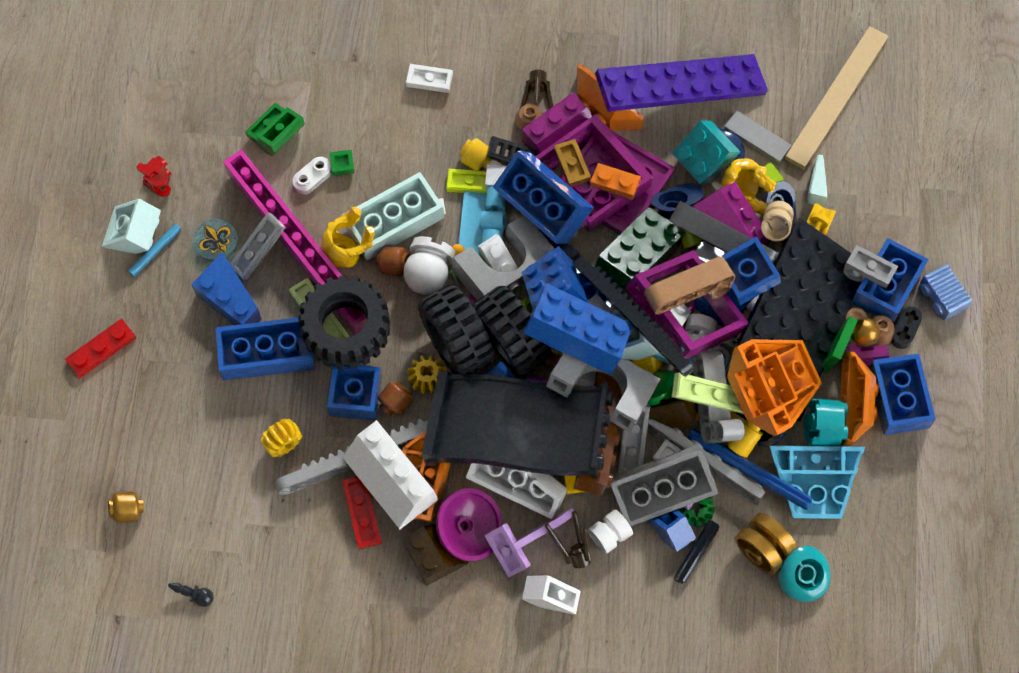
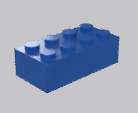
[493,151,594,244]
[523,283,633,375]
[216,318,316,380]

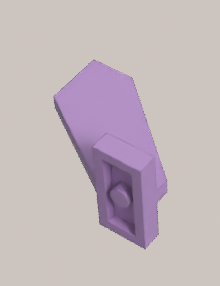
[484,508,574,578]

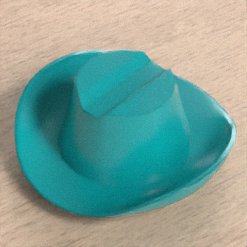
[779,546,831,602]

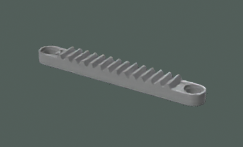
[275,419,428,495]

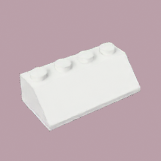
[343,420,438,529]

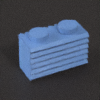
[920,264,972,320]

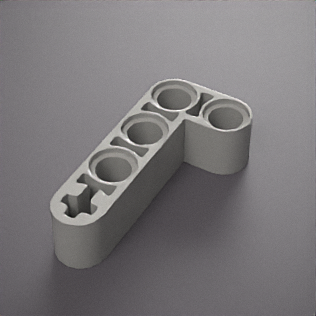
[692,350,744,444]

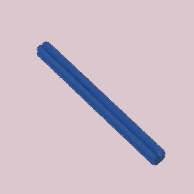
[687,429,812,510]

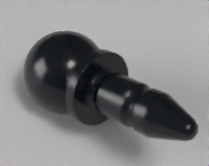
[168,583,214,607]

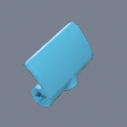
[459,186,507,253]

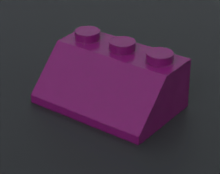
[522,92,592,171]
[692,182,769,253]

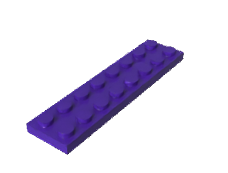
[595,54,768,112]

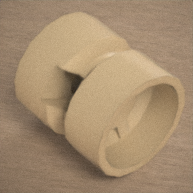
[761,201,794,241]

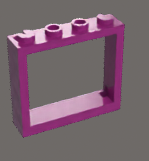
[535,114,653,232]
[625,250,748,359]

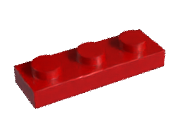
[65,318,136,379]
[342,476,382,550]

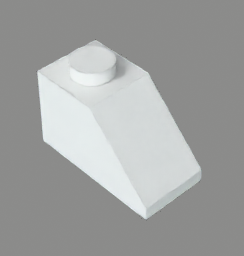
[522,575,581,614]

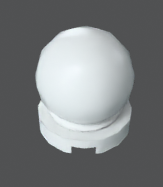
[403,236,455,295]

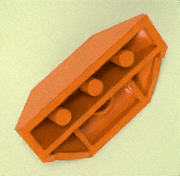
[576,64,645,131]
[839,352,879,447]
[402,429,451,522]

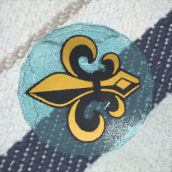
[193,219,239,262]

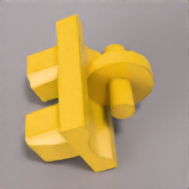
[807,203,836,235]

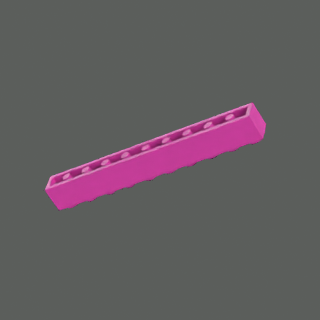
[223,149,367,335]

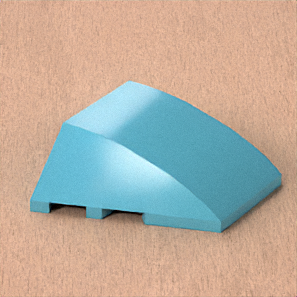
[769,446,865,519]

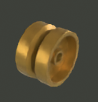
[734,513,797,575]

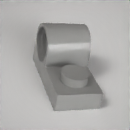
[844,245,898,288]

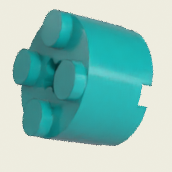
[803,398,848,447]

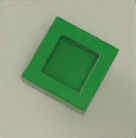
[330,150,355,176]

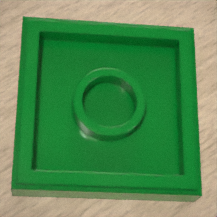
[822,316,857,373]

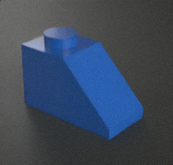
[648,510,696,551]

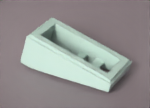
[806,154,827,206]

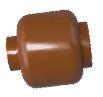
[376,245,411,276]
[378,381,413,416]

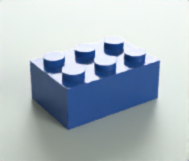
[852,238,929,323]
[522,246,588,308]
[869,353,936,435]

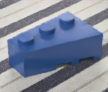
[191,252,262,325]

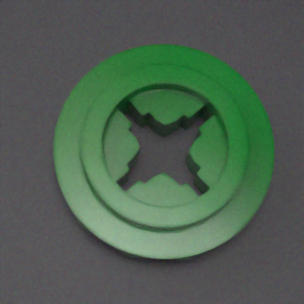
[677,497,715,527]

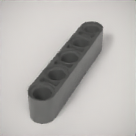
[669,201,779,264]

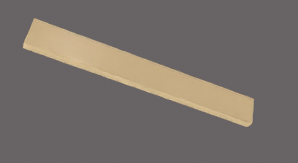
[785,26,888,170]

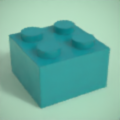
[672,120,740,184]

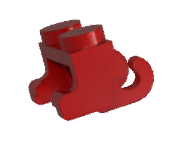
[136,156,172,197]

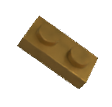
[554,139,591,187]

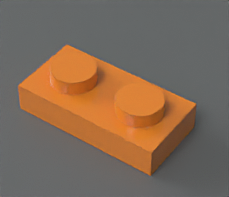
[590,163,641,200]

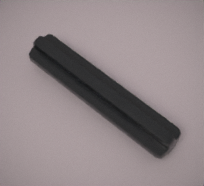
[674,520,720,585]

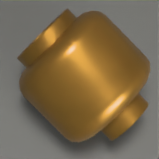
[108,491,144,523]

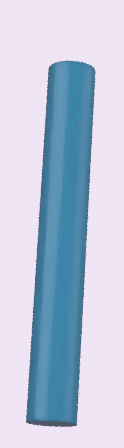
[128,224,182,277]

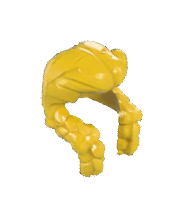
[720,158,777,214]
[321,206,375,268]

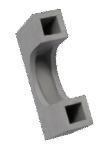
[451,215,554,300]
[546,353,660,432]

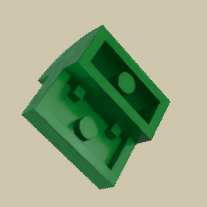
[245,103,305,156]

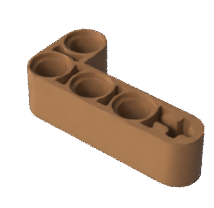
[644,256,736,314]

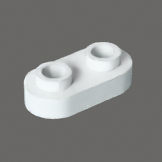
[293,157,332,195]

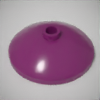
[436,488,503,561]

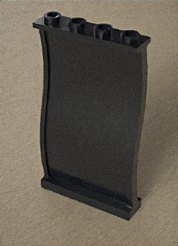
[422,371,613,479]

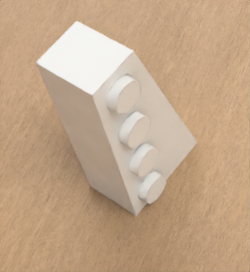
[466,463,568,519]

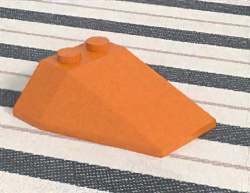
[727,339,822,436]

